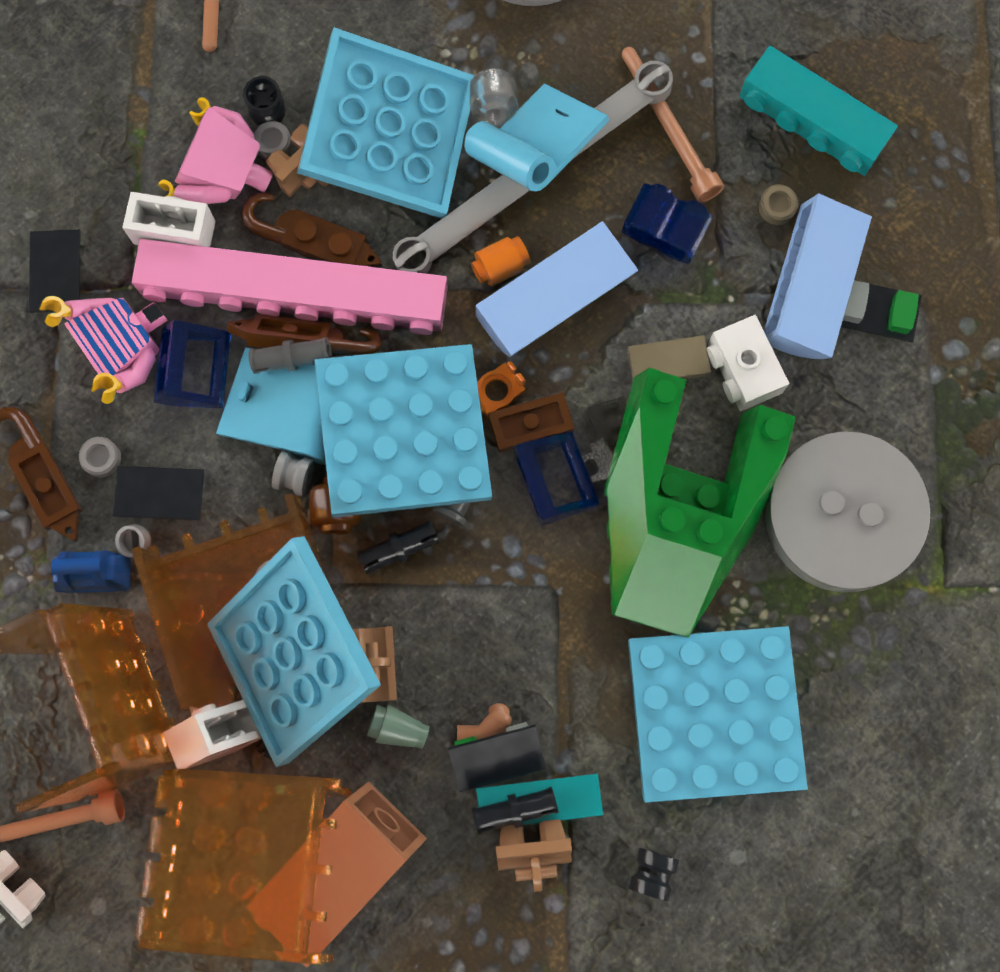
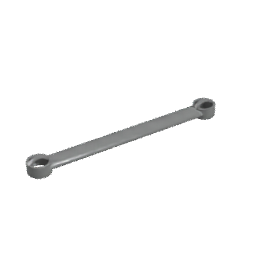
[392,61,673,274]

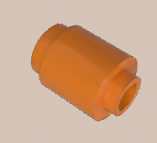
[471,236,531,287]

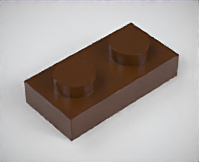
[488,392,575,453]

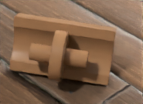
[266,124,329,197]
[353,626,397,703]
[496,820,572,892]

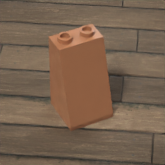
[247,782,427,968]

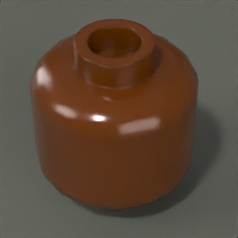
[309,476,361,535]

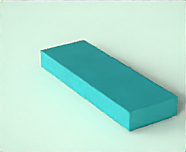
[476,774,603,825]

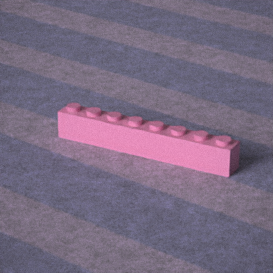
[132,239,448,335]

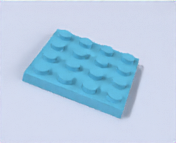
[297,27,477,219]
[314,344,492,518]
[207,536,381,767]
[628,626,808,803]

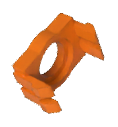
[477,361,526,418]

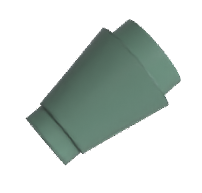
[366,704,430,749]

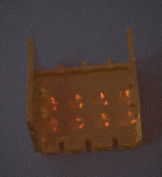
[131,493,330,712]
[0,603,175,813]
[135,768,352,965]

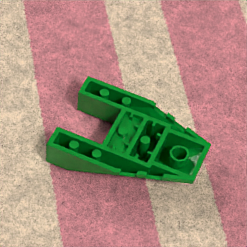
[605,367,796,637]

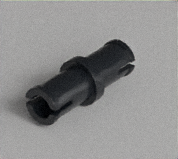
[357,520,440,575]
[472,787,559,835]

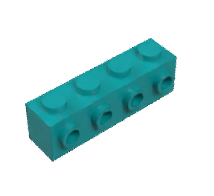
[739,45,898,176]

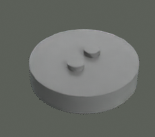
[765,432,930,593]

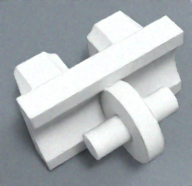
[0,850,45,929]

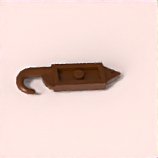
[241,192,382,267]
[227,314,382,356]
[0,407,83,542]

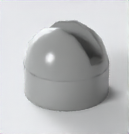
[115,524,152,557]

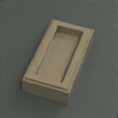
[627,335,711,381]

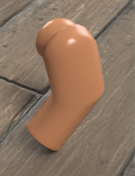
[457,703,512,740]

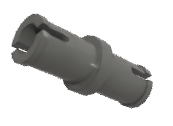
[249,337,332,374]

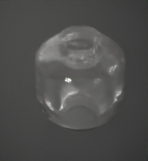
[469,68,519,126]

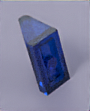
[154,320,231,408]
[514,432,600,526]

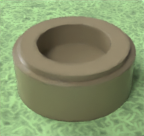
[758,184,798,225]

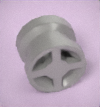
[272,451,315,497]

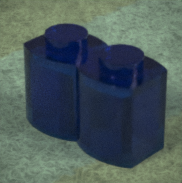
[621,183,713,264]

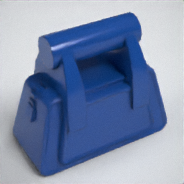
[51,550,131,593]

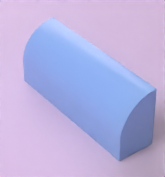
[764,193,872,359]
[475,221,638,357]

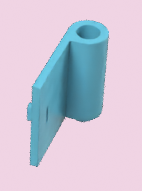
[464,84,610,192]
[216,347,326,465]

